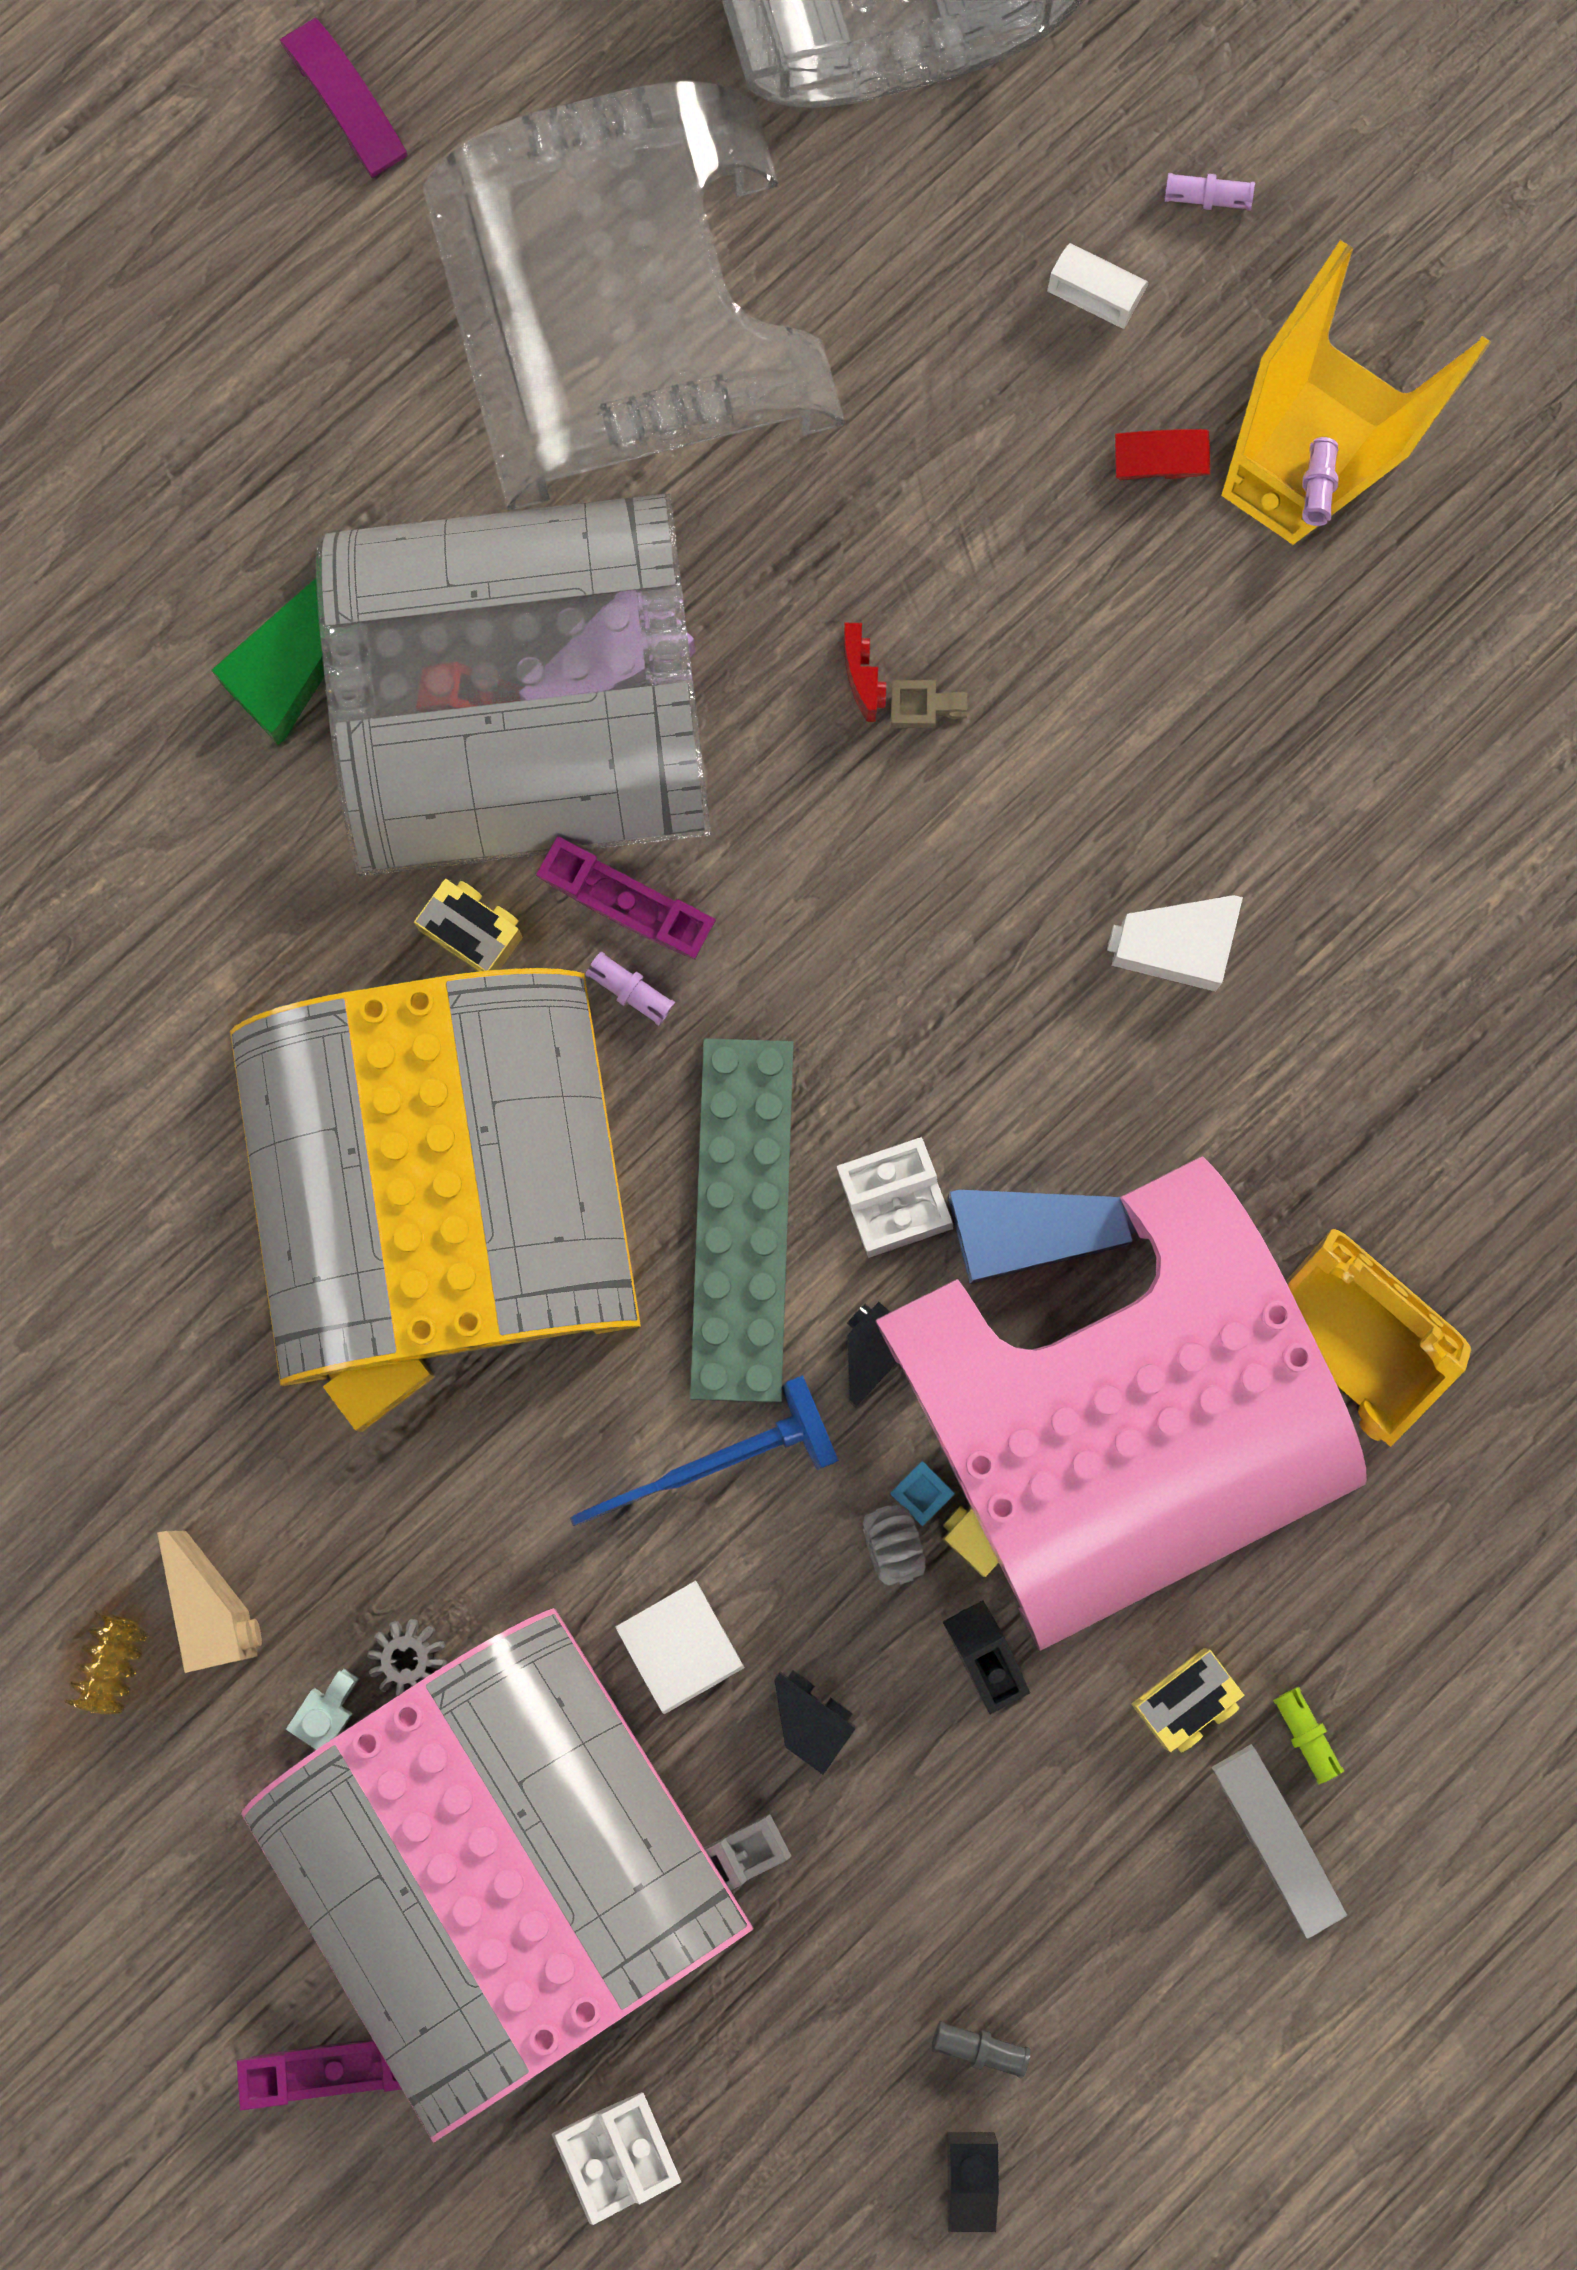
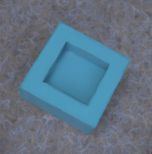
[889,1461,955,1526]

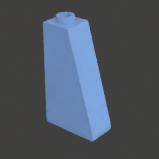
[948,1189,1137,1284]

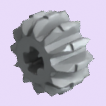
[863,1505,926,1586]
[367,1619,447,1696]

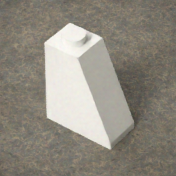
[1107,895,1243,992]

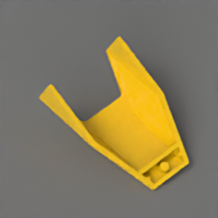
[1221,240,1491,545]

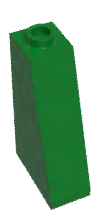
[211,573,359,745]

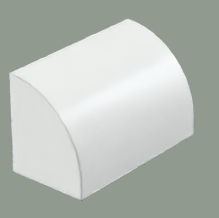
[1047,243,1148,329]

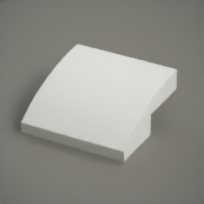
[837,1137,953,1258]
[616,1581,745,1714]
[552,2092,681,2225]

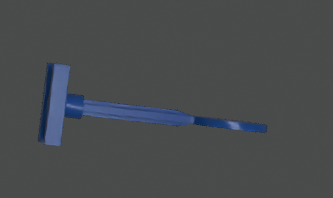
[570,1375,839,1526]

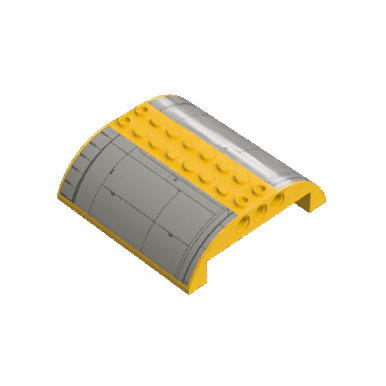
[230,968,641,1386]

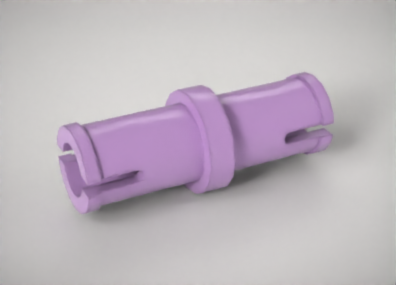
[1165,173,1255,211]
[1302,437,1338,526]
[585,951,675,1026]

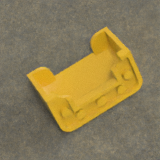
[1286,1229,1471,1447]

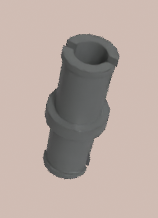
[931,2021,1031,2078]

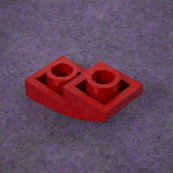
[1115,429,1210,481]
[844,622,886,722]

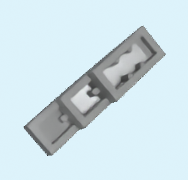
[1211,1744,1347,1939]
[704,1814,791,1891]

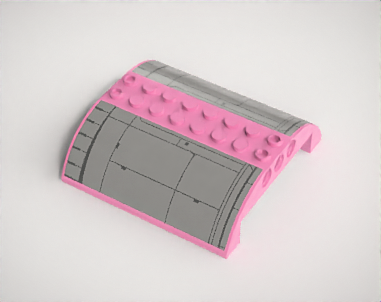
[241,1608,754,2143]

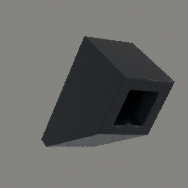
[774,1670,856,1775]

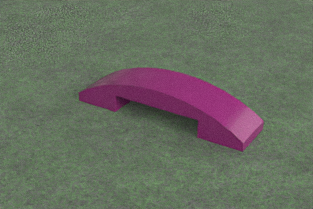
[279,17,408,178]
[536,836,716,960]
[237,2040,402,2111]

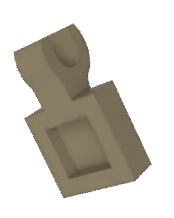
[891,680,967,728]

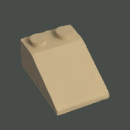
[157,1531,262,1673]

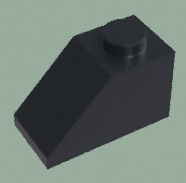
[847,1302,897,1408]
[943,1600,1030,1714]
[947,2132,999,2232]

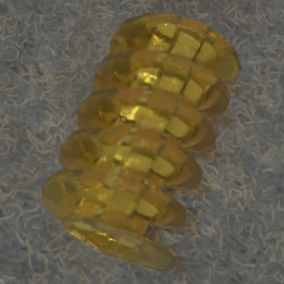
[64,1610,149,1715]

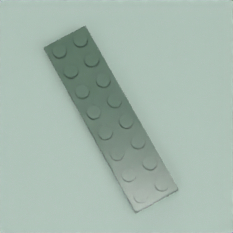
[690,1038,794,1403]

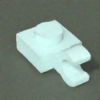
[286,1669,360,1750]

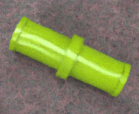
[1273,1686,1345,1785]

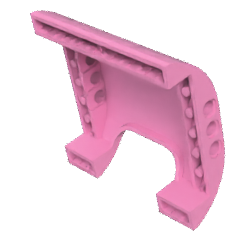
[875,1156,1367,1651]

